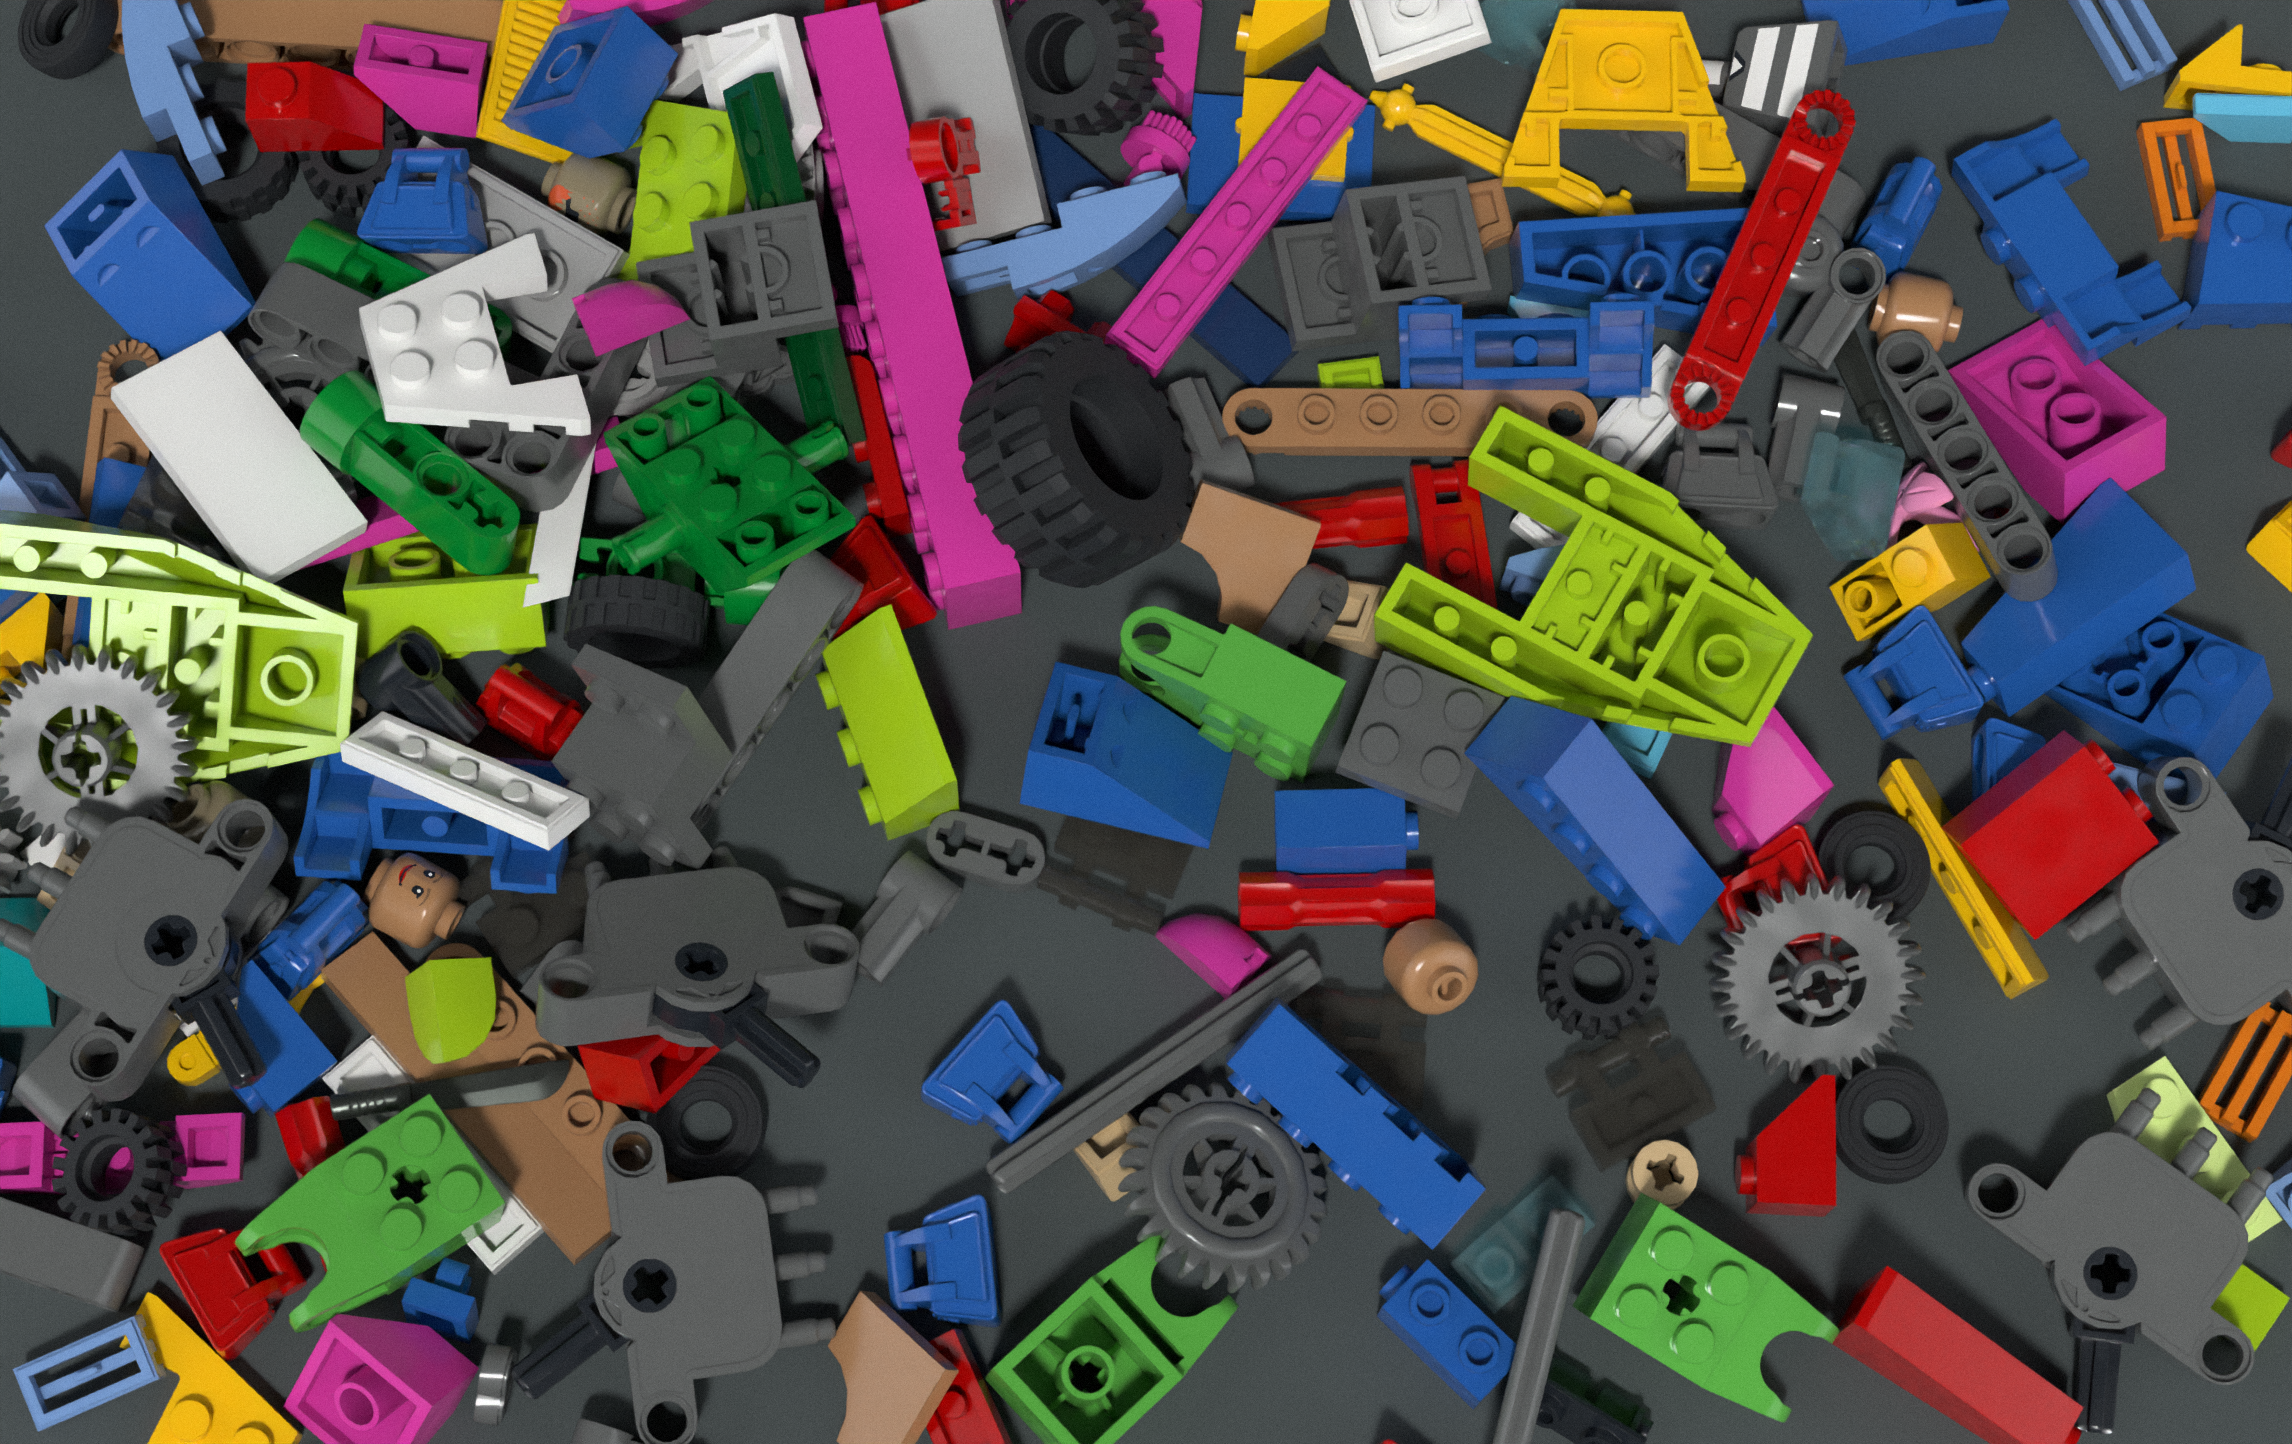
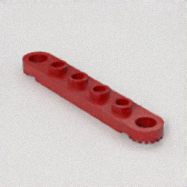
[1667,89,1856,431]

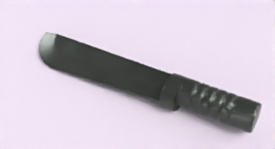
[1834,328,1912,478]
[330,1060,569,1121]

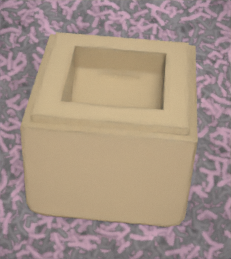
[1324,580,1389,660]
[1073,1112,1140,1202]

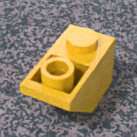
[1235,0,1331,77]
[1829,522,1991,642]

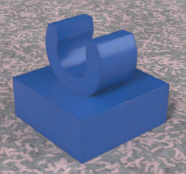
[402,1257,479,1344]

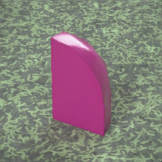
[571,280,690,357]
[1153,913,1272,999]

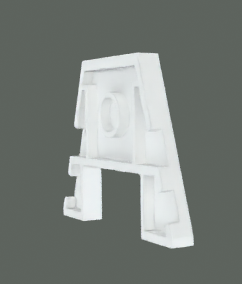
[659,13,823,213]
[359,233,591,436]

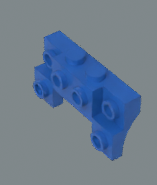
[1952,118,2192,366]
[1398,293,1655,399]
[294,752,569,894]

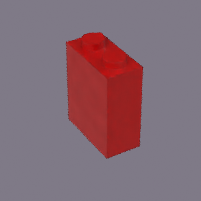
[1941,730,2159,940]

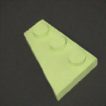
[2107,1056,2282,1243]

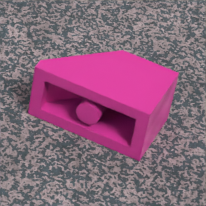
[1141,0,1203,121]
[354,24,488,138]

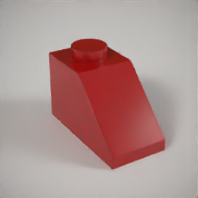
[245,62,385,152]
[578,1034,720,1113]
[1735,1074,1836,1217]

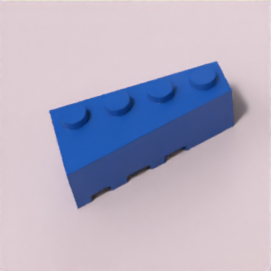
[2177,191,2292,330]
[1509,208,1777,346]
[1464,696,1726,946]
[1226,997,1486,1250]

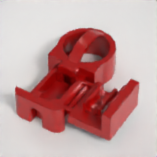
[906,116,981,231]

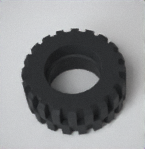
[958,331,1194,588]

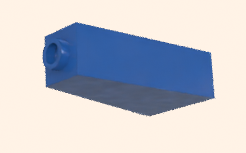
[1961,478,2196,717]

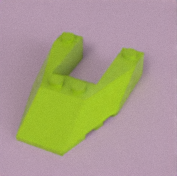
[1374,405,1813,747]
[0,510,359,792]

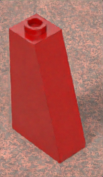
[1833,1266,2084,1444]

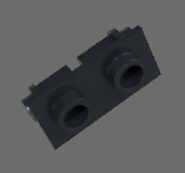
[1536,1353,1654,1444]

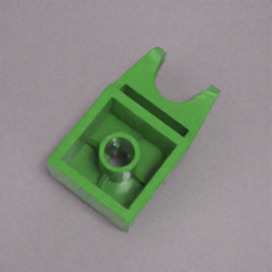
[1119,606,1347,783]
[234,1094,506,1333]
[1572,1193,1840,1423]
[985,1235,1239,1444]

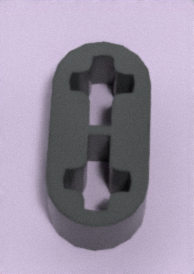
[1257,563,1349,663]
[926,811,1045,893]

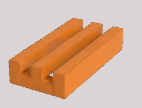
[2136,118,2216,242]
[2197,1002,2292,1143]

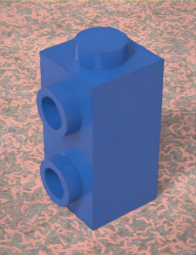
[1274,788,1419,875]
[1377,1259,1517,1409]

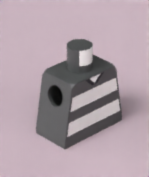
[1702,20,1848,138]

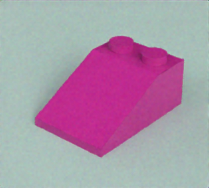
[1948,319,2167,526]

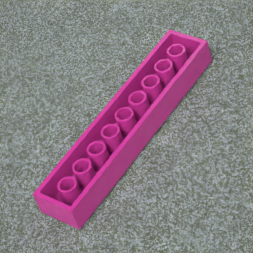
[800,2,1022,630]

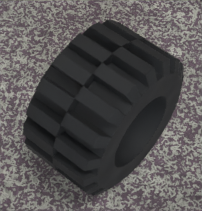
[1005,0,1164,136]

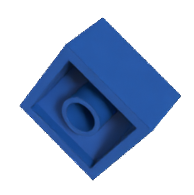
[501,6,678,159]

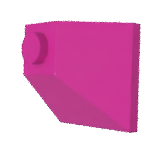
[1712,707,1834,857]
[282,1314,479,1444]

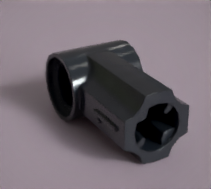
[356,631,488,746]

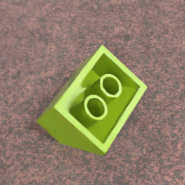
[343,523,550,659]
[815,604,960,841]

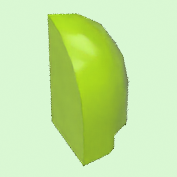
[405,957,496,1064]

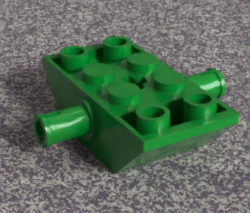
[604,376,856,594]

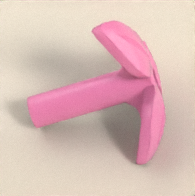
[1880,461,1980,553]

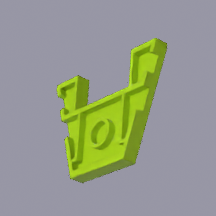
[617,100,747,281]

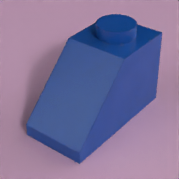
[228,960,337,1118]

